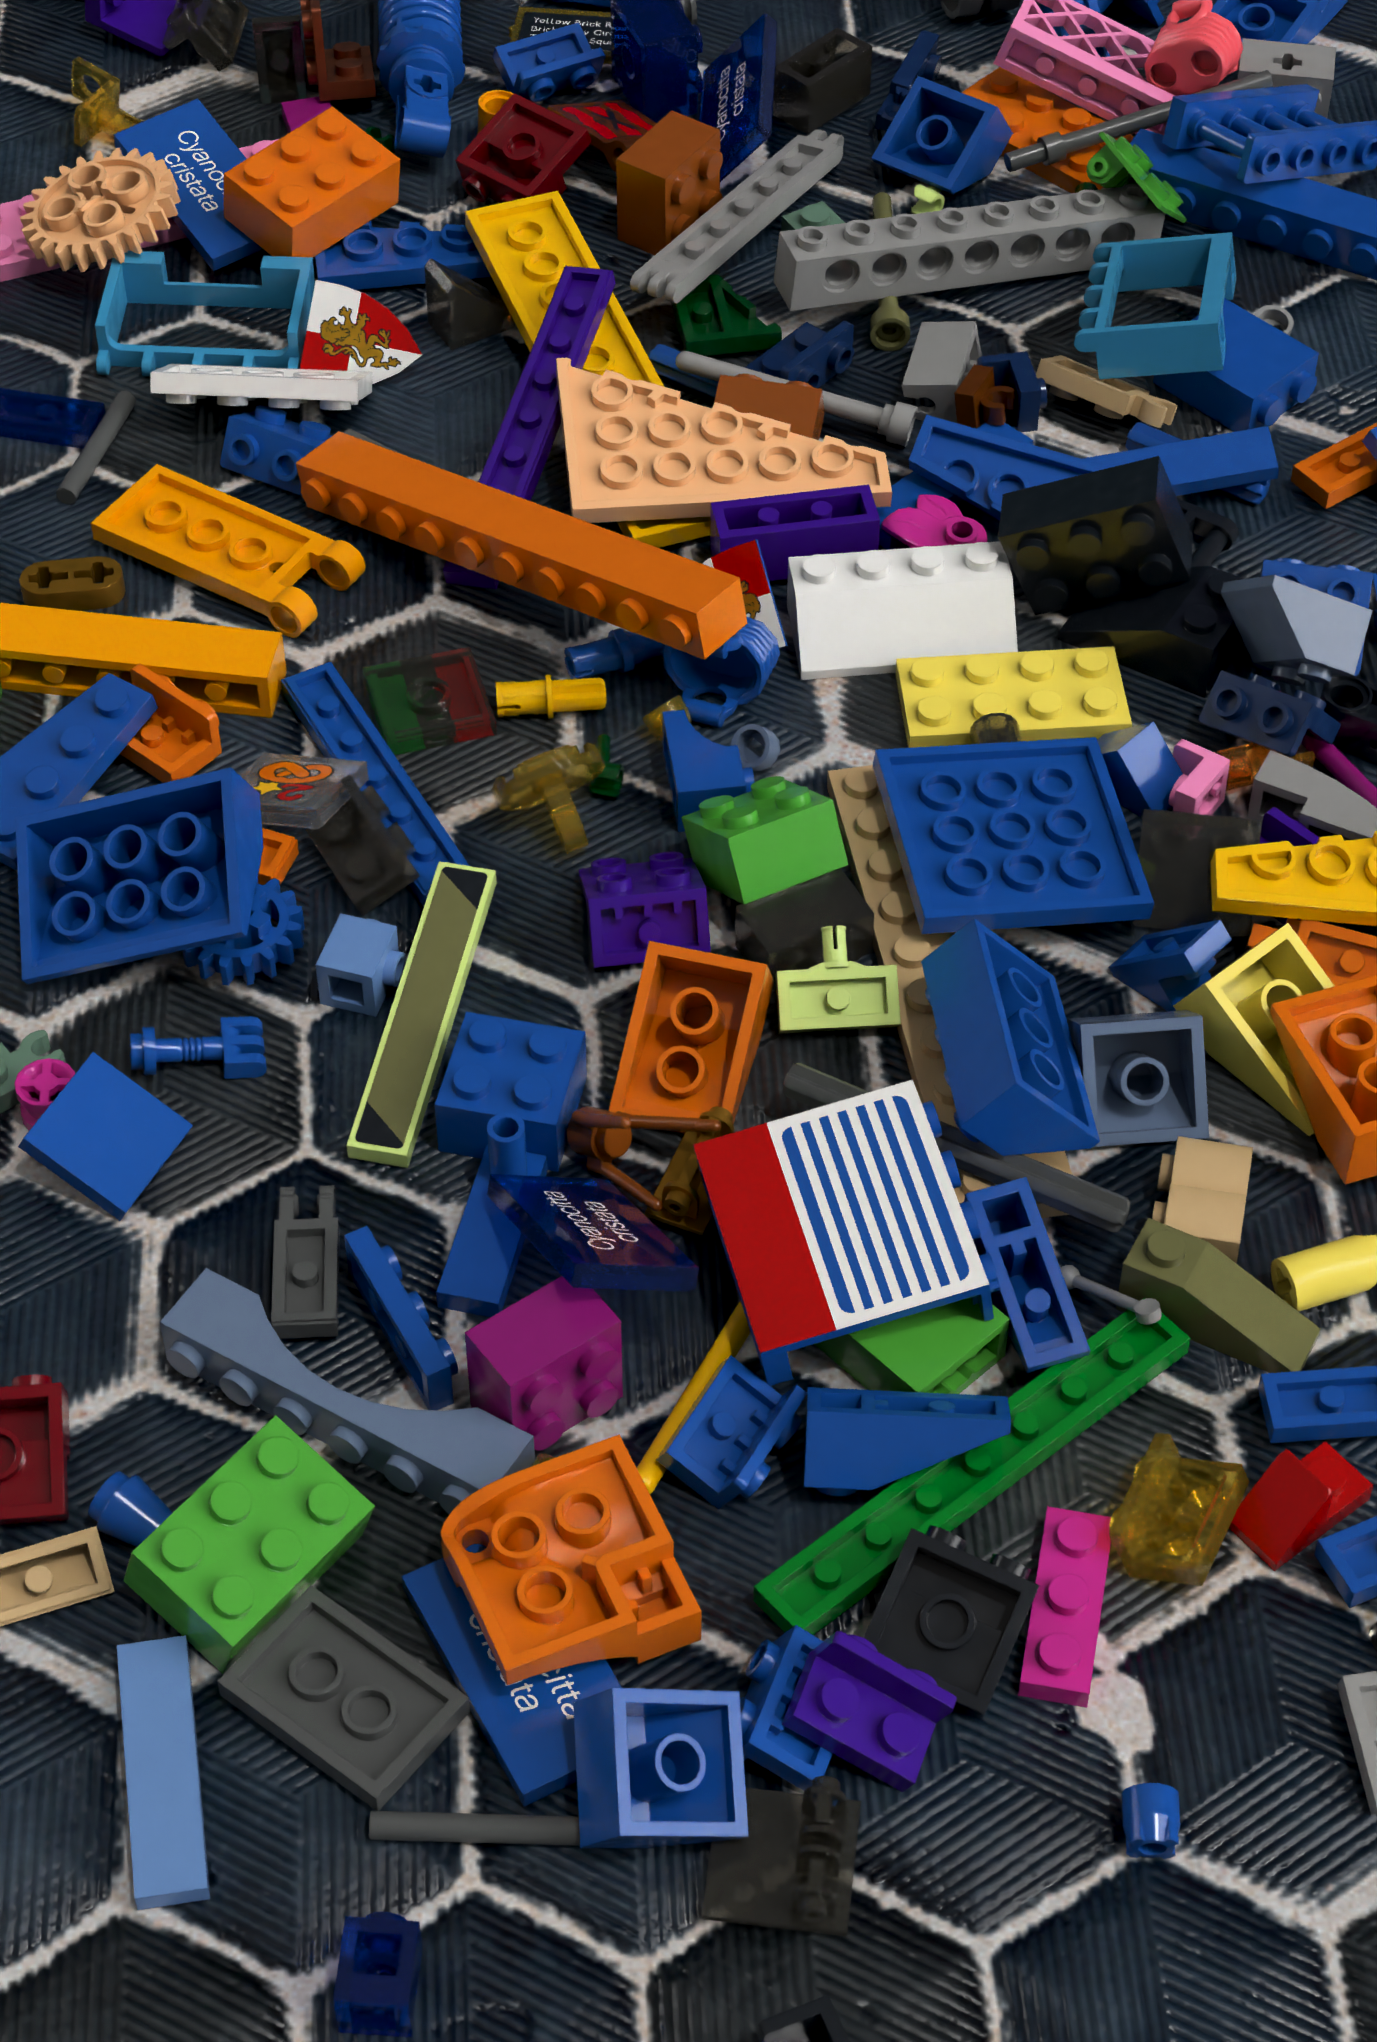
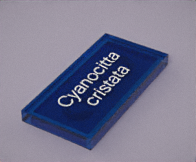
[699,13,777,182]
[487,1174,699,1292]

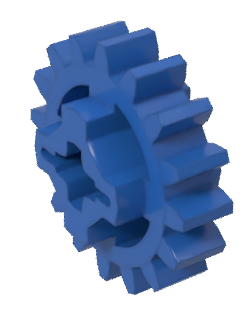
[181,878,305,986]

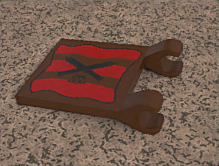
[547,100,657,172]

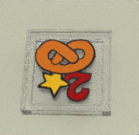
[240,752,369,829]

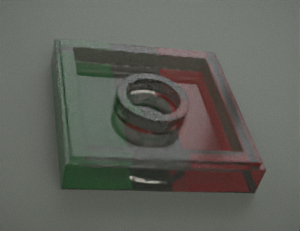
[363,647,497,755]

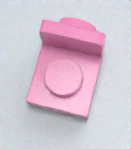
[1169,739,1230,840]

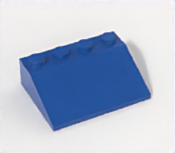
[15,767,263,984]

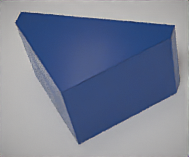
[1097,721,1183,827]

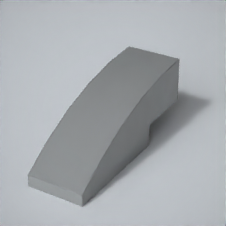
[1247,750,1377,841]

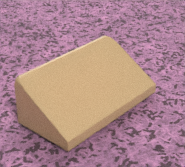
[0,1526,115,1627]

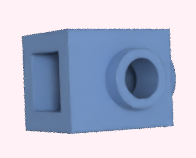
[315,913,406,1017]

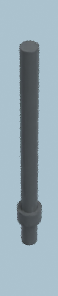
[1004,70,1273,172]

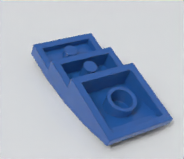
[1211,0,1348,44]

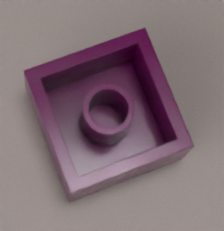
[465,1268,623,1451]

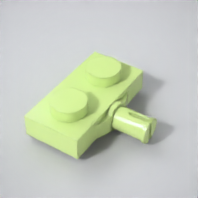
[775,925,901,1034]

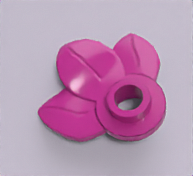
[881,494,988,548]

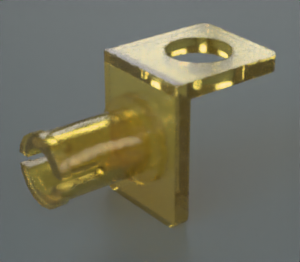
[71,56,144,147]

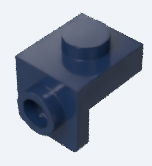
[976,351,1047,432]

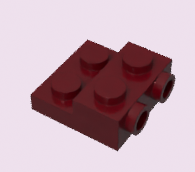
[455,93,592,203]
[0,1374,70,1525]

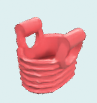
[1144,0,1243,96]

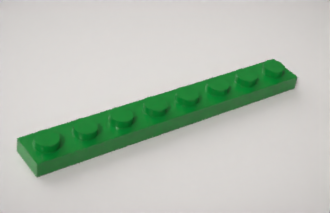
[753,1297,1191,1635]

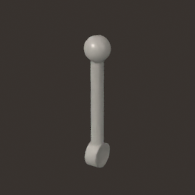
[1060,1265,1162,1325]

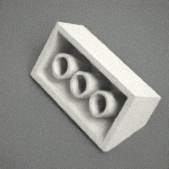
[787,541,1018,680]

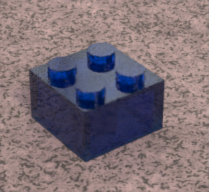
[610,0,703,123]

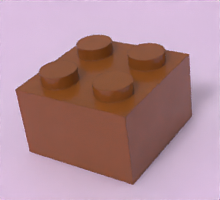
[616,110,723,255]

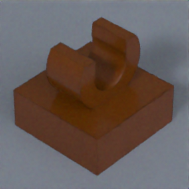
[954,364,1016,429]

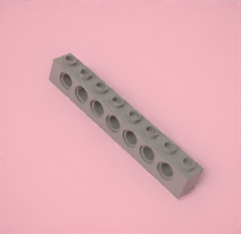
[773,184,1166,311]

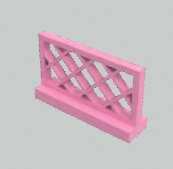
[993,0,1175,135]

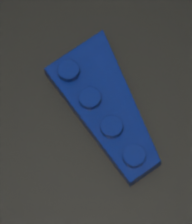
[0,673,158,871]

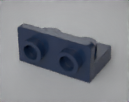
[745,320,854,388]

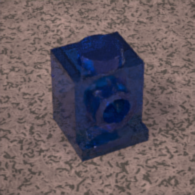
[333,1912,423,2038]

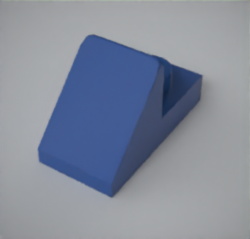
[1108,920,1232,1011]

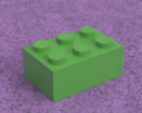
[124,1415,375,1674]

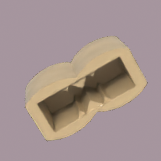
[1152,1136,1253,1264]

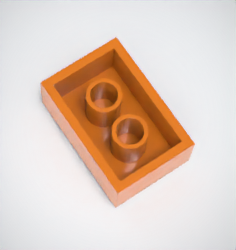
[224,106,401,257]

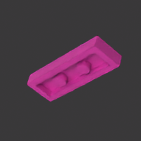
[1018,1506,1114,1708]

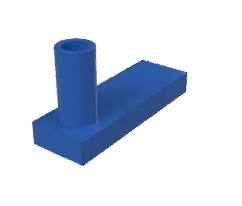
[436,1113,548,1317]

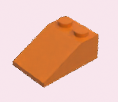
[609,941,774,1134]
[1270,975,1377,1185]

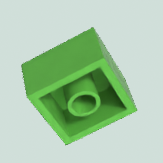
[681,776,848,905]

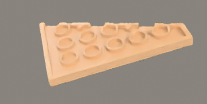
[556,358,892,523]

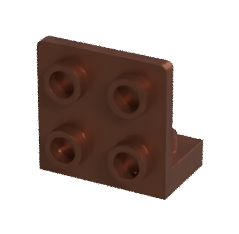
[300,0,376,101]

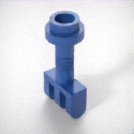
[129,1016,267,1079]

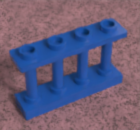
[1162,84,1377,184]

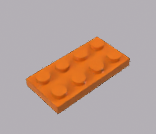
[961,67,1134,193]

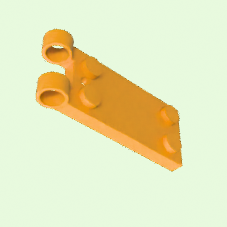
[90,464,366,638]

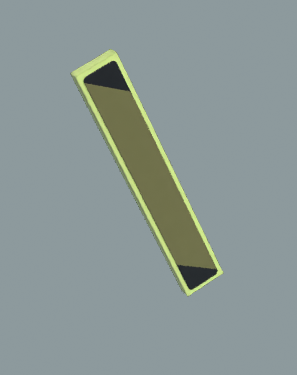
[346,861,497,1168]

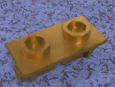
[645,1106,734,1236]

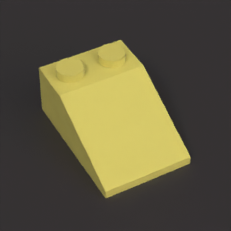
[1173,923,1335,1136]

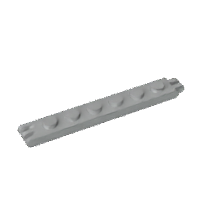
[630,129,844,303]

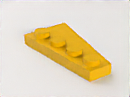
[1210,831,1377,926]

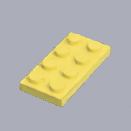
[895,646,1132,748]

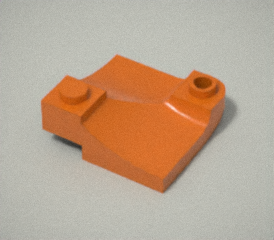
[440,1434,702,1685]

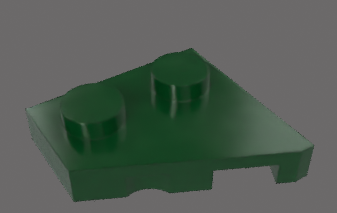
[671,275,782,357]

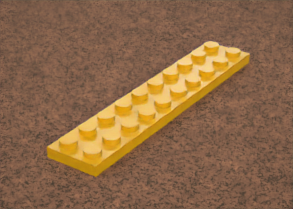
[465,191,710,548]

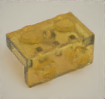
[1109,1433,1250,1586]

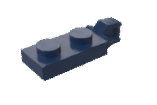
[875,30,942,131]

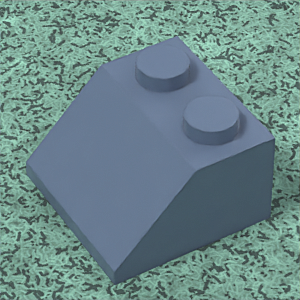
[1221,575,1373,686]
[1067,1010,1209,1147]

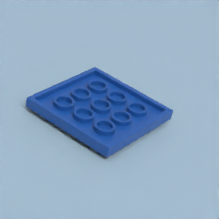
[873,737,1154,934]

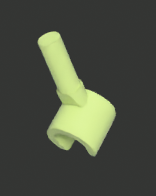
[911,184,945,214]

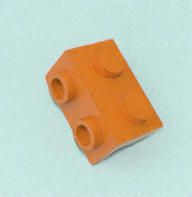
[120,663,222,783]

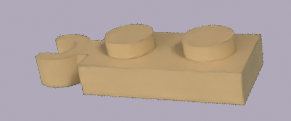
[1036,355,1178,428]

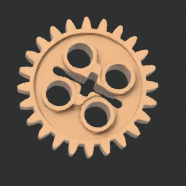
[20,148,181,272]

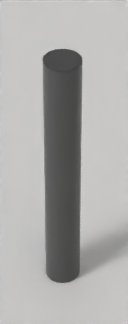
[56,391,136,505]
[369,1811,580,1846]

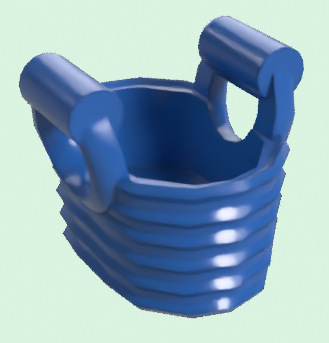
[663,616,780,728]

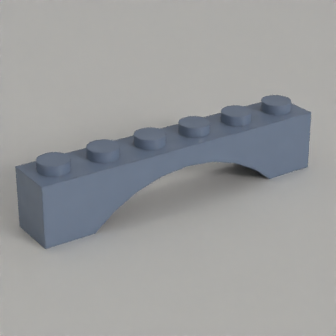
[160,1268,535,1514]

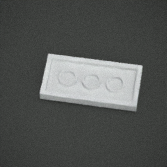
[150,363,372,410]

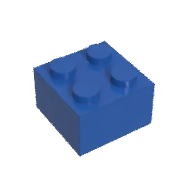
[434,1012,587,1172]

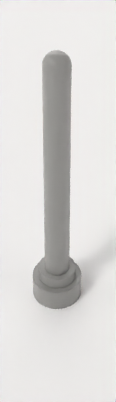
[676,351,918,447]

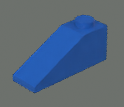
[964,1177,1090,1373]
[804,1387,1011,1496]

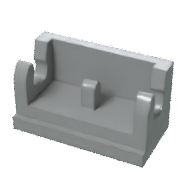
[902,321,982,423]

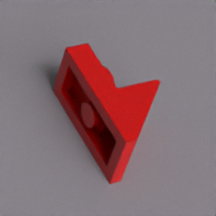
[1227,1441,1373,1571]

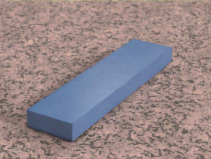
[117,1635,210,1910]

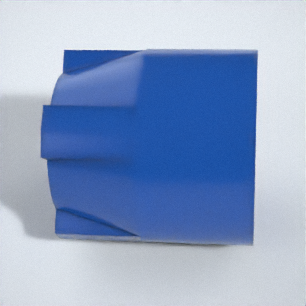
[1121,1783,1181,1859]

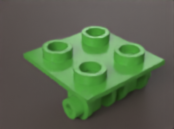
[1087,131,1187,223]

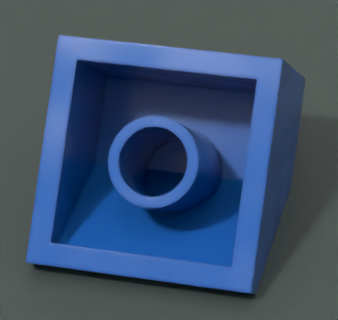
[872,76,1013,194]
[573,1688,749,1848]

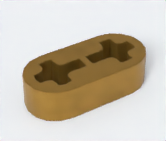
[19,556,126,611]

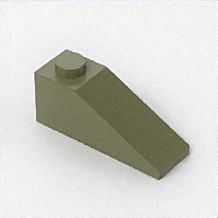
[1116,1218,1321,1373]

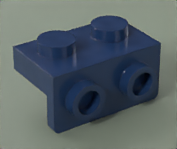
[1199,670,1341,757]

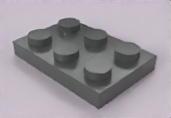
[217,1585,470,1811]

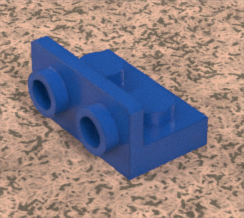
[740,1625,833,1793]

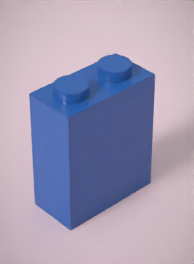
[1153,298,1319,432]

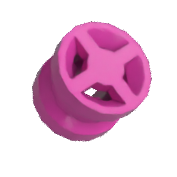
[14,1058,75,1130]

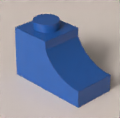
[662,710,755,832]

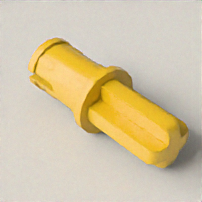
[496,675,607,719]

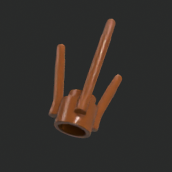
[567,1106,722,1212]

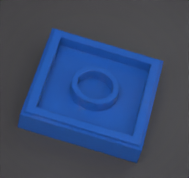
[18,1052,193,1221]

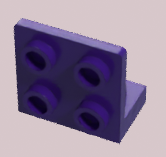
[85,0,212,56]
[578,852,711,968]

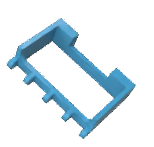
[1074,232,1236,379]
[95,251,315,376]

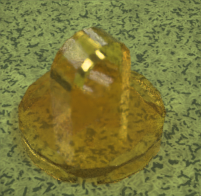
[491,743,605,854]

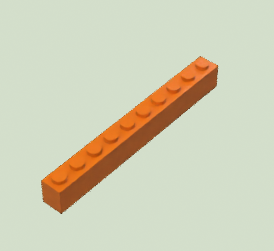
[295,431,748,660]

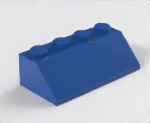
[921,918,1100,1156]

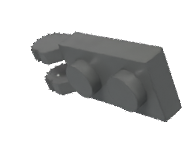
[271,1185,340,1339]

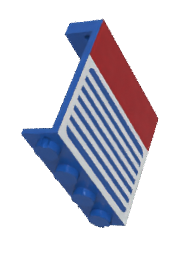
[693,1079,1000,1386]

